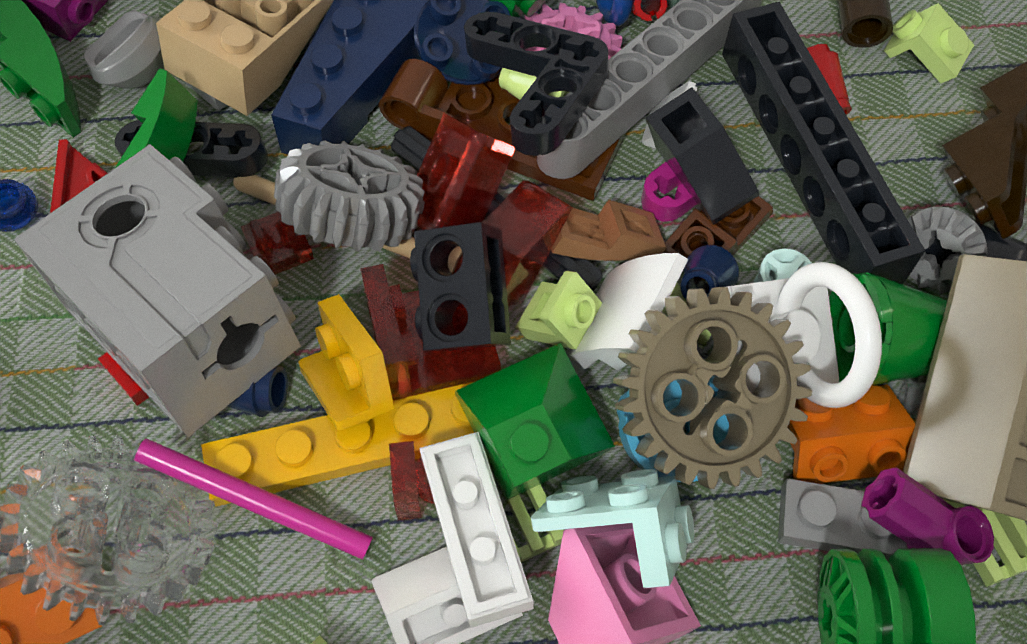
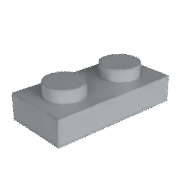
[778,479,906,560]

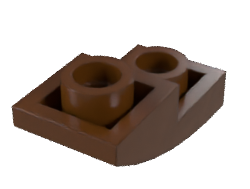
[663,196,773,282]

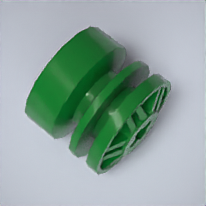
[817,548,976,644]

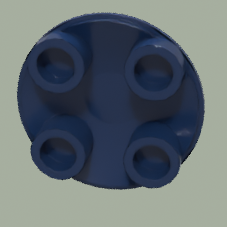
[414,0,510,85]

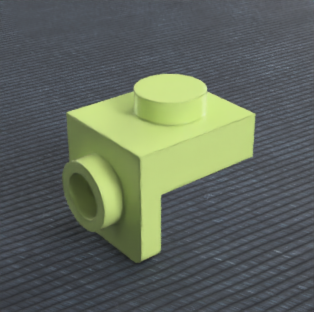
[884,3,974,84]
[515,271,602,350]

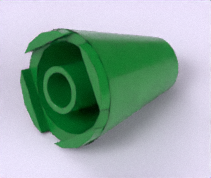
[829,272,947,385]

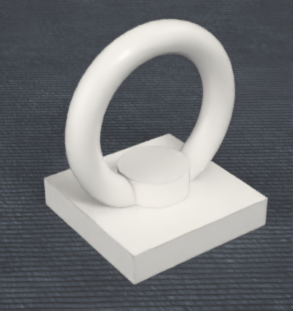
[726,262,882,408]

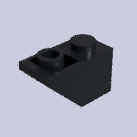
[646,87,759,225]

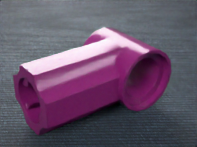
[861,468,994,565]

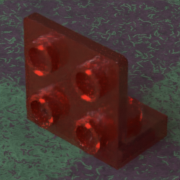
[360,264,501,400]

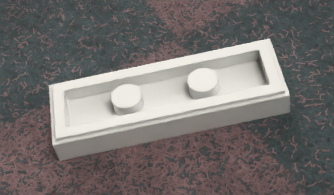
[419,432,534,628]

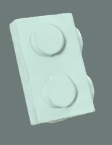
[531,469,695,588]

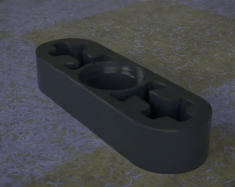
[114,120,268,178]

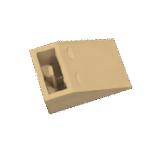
[156,0,333,116]

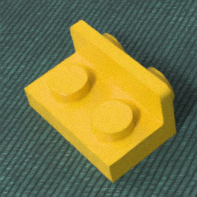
[298,294,395,430]

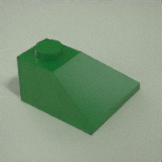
[455,343,615,500]

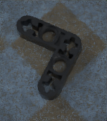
[464,12,608,156]

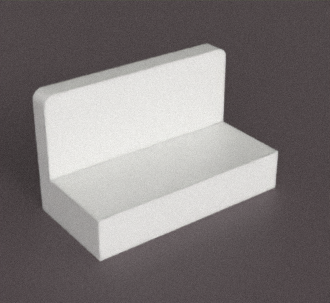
[371,547,523,644]

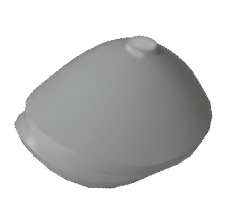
[84,10,164,88]

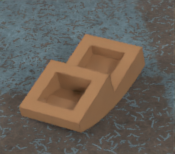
[542,199,667,261]

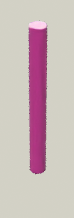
[134,438,373,560]

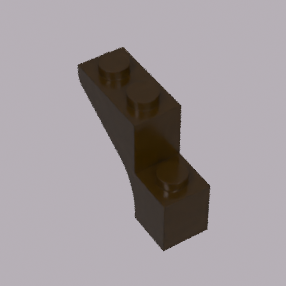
[942,62,1027,239]

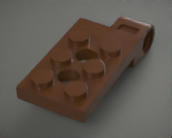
[379,59,626,201]

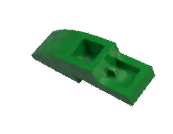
[0,0,81,138]

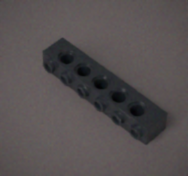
[722,2,926,284]

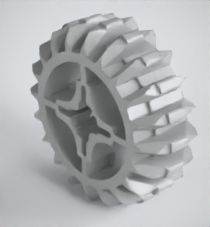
[274,140,425,252]

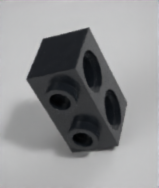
[410,222,511,351]

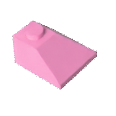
[548,523,701,644]

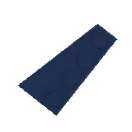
[271,0,429,155]

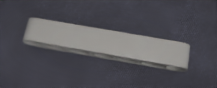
[537,0,762,179]

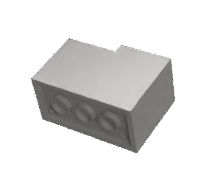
[13,144,301,437]

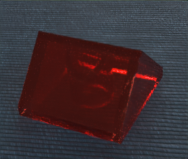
[417,113,516,230]

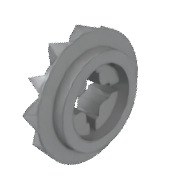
[908,207,987,294]

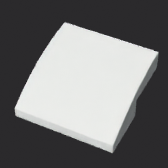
[566,253,688,374]

